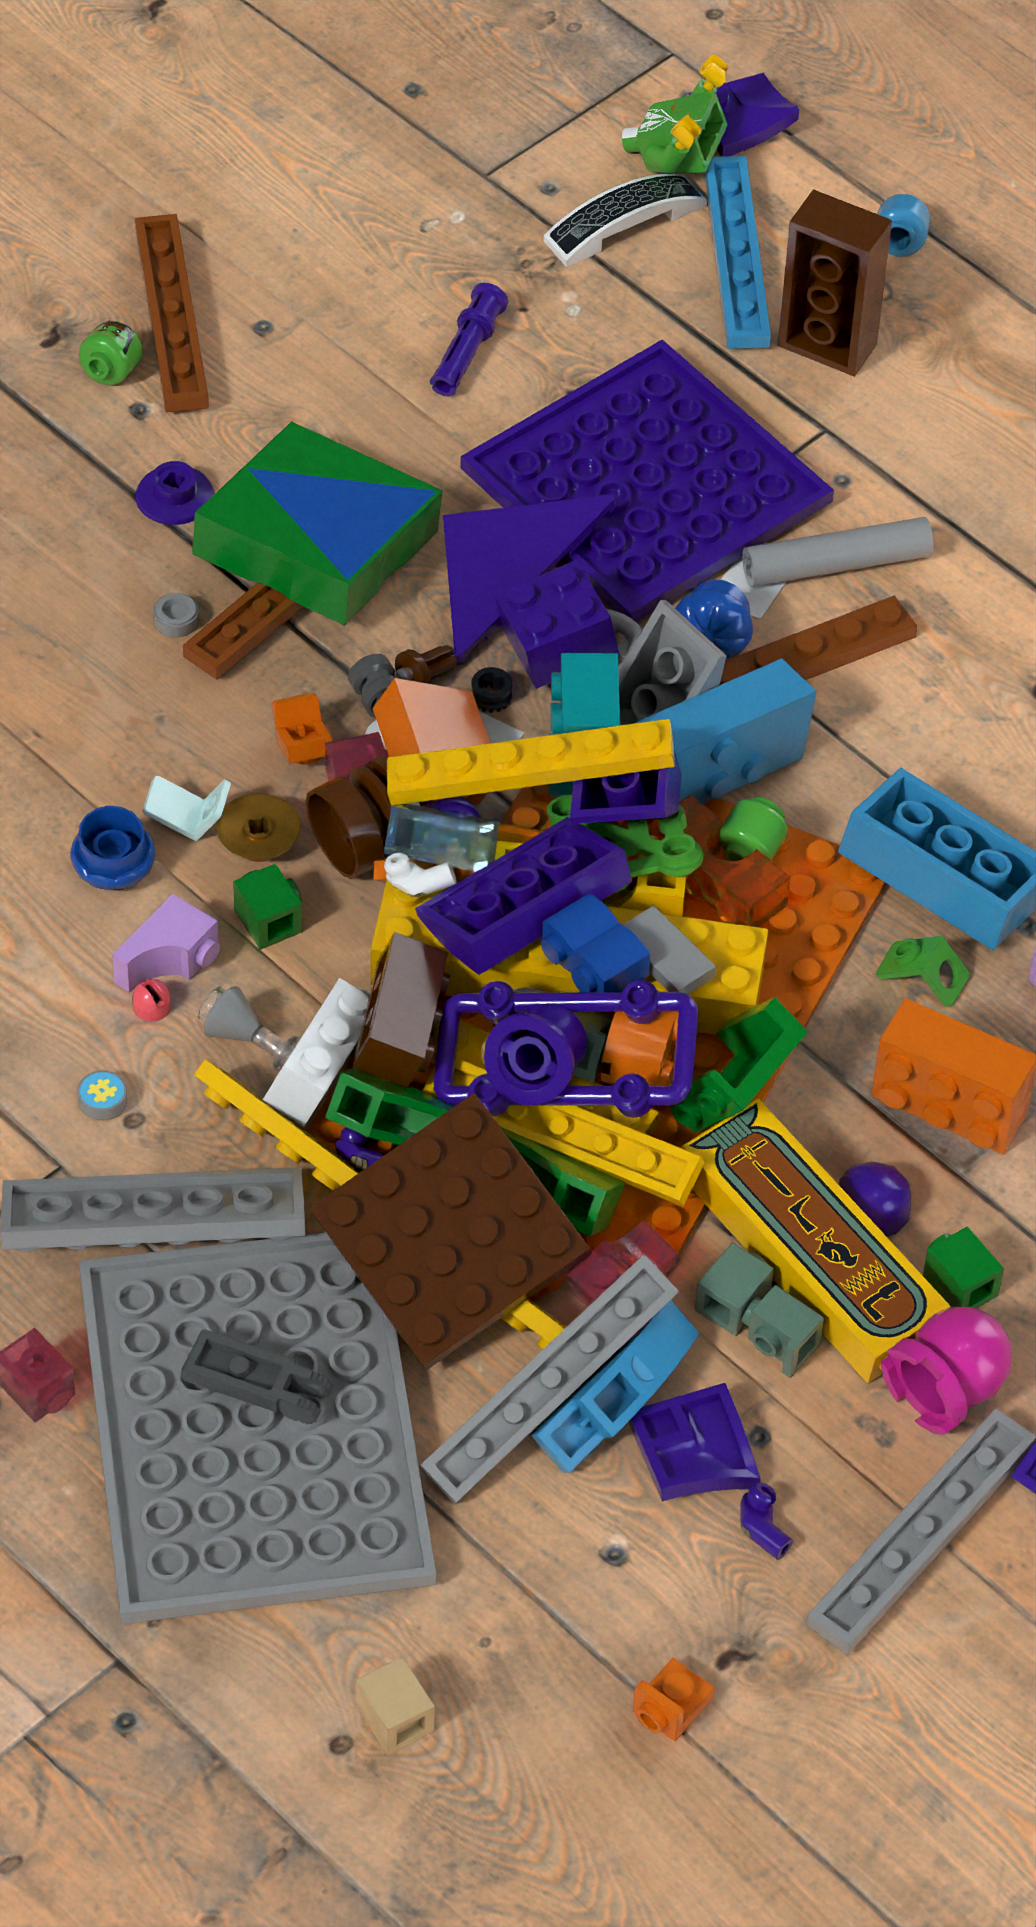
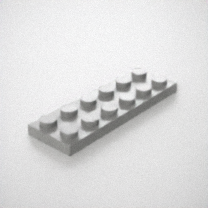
[0,1167,305,1252]

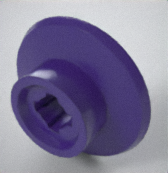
[135,461,215,525]

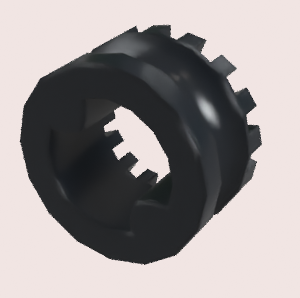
[471,667,512,713]

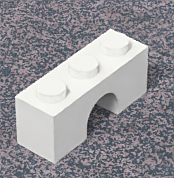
[262,978,369,1127]

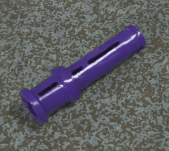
[430,282,509,397]

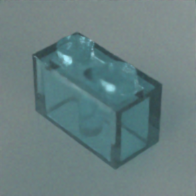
[384,804,500,871]

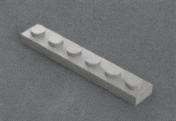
[419,1254,679,1504]
[806,1408,1036,1655]

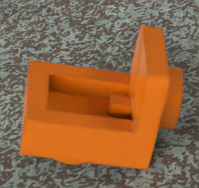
[272,692,334,765]

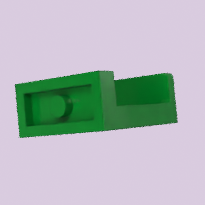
[669,997,808,1133]

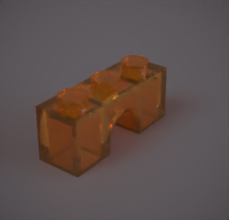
[649,794,791,928]

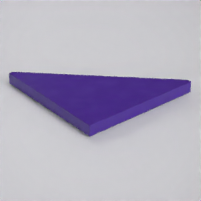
[443,494,615,665]

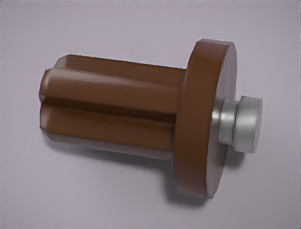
[395,645,457,684]

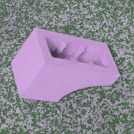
[112,894,220,993]

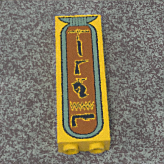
[682,1098,951,1384]

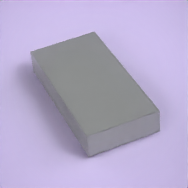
[623,905,716,995]

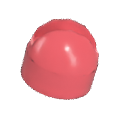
[132,979,171,1022]

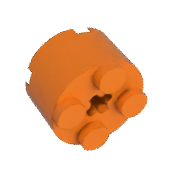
[601,1012,679,1086]

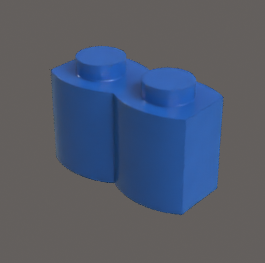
[541,894,650,992]

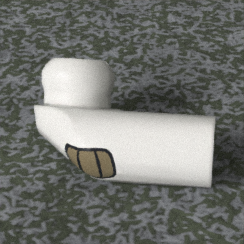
[384,853,457,897]

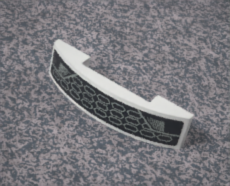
[543,174,707,267]

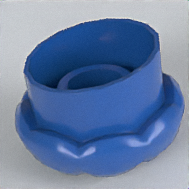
[675,579,753,660]
[70,806,155,890]

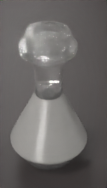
[198,986,299,1071]

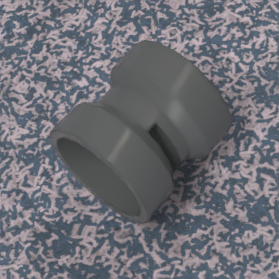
[348,654,400,718]

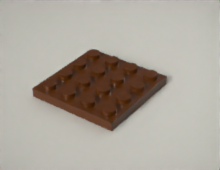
[309,1093,592,1371]

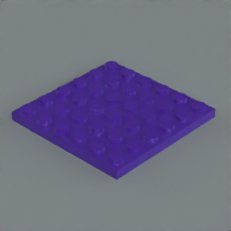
[460,340,834,622]

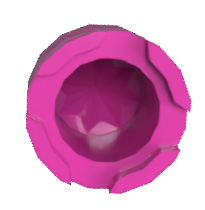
[881,1307,1012,1435]

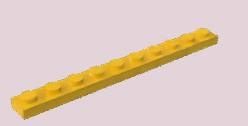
[194,1059,567,1349]

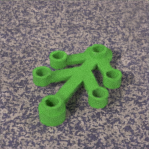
[547,794,703,892]

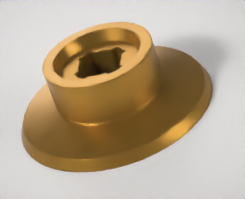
[216,793,301,862]

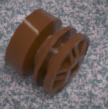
[305,756,427,880]

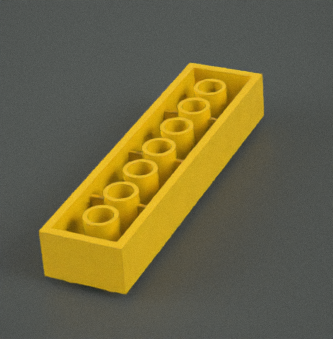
[370,880,768,1035]

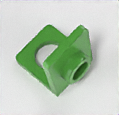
[876,936,969,1007]

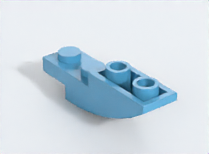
[530,1300,699,1473]

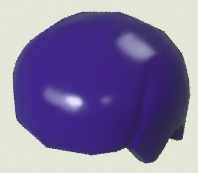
[838,1161,911,1237]

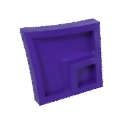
[689,72,800,157]
[629,1383,761,1502]

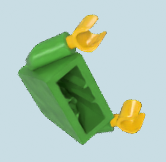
[622,54,728,174]

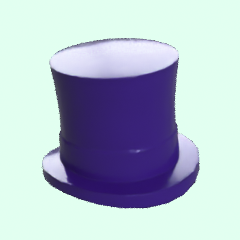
[484,1003,587,1105]

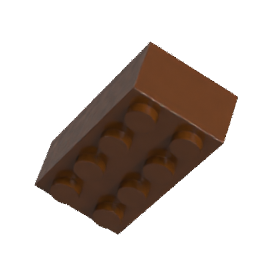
[778,189,892,377]

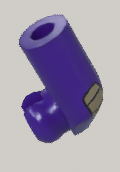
[336,1127,384,1172]
[740,1483,793,1560]

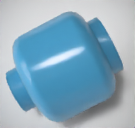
[877,194,931,257]

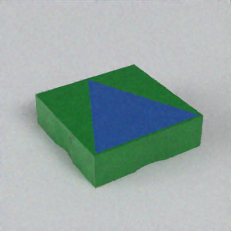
[192,421,443,626]

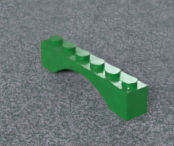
[325,1068,625,1237]

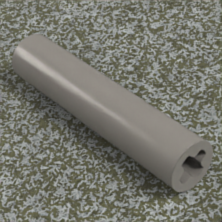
[742,517,934,587]

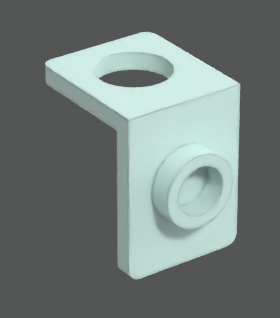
[143,776,231,842]

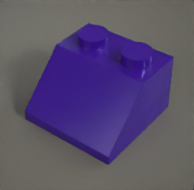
[570,751,681,824]

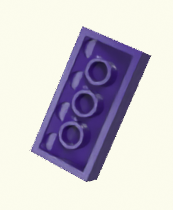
[415,817,632,975]

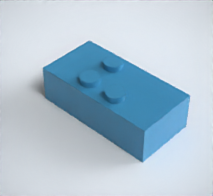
[636,658,817,822]
[838,767,1036,951]

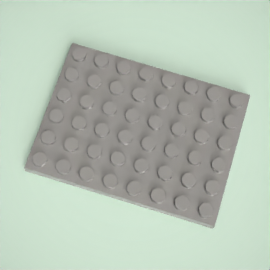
[79,1232,436,1624]

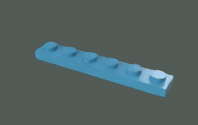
[704,156,771,349]

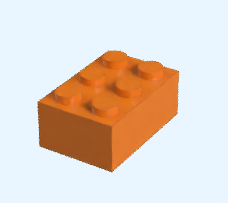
[871,998,1036,1155]

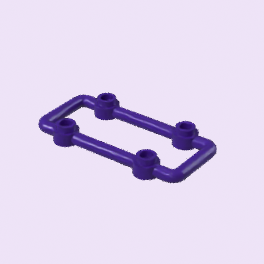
[433,980,698,1118]

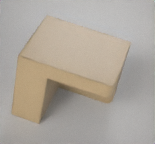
[356,1658,435,1755]

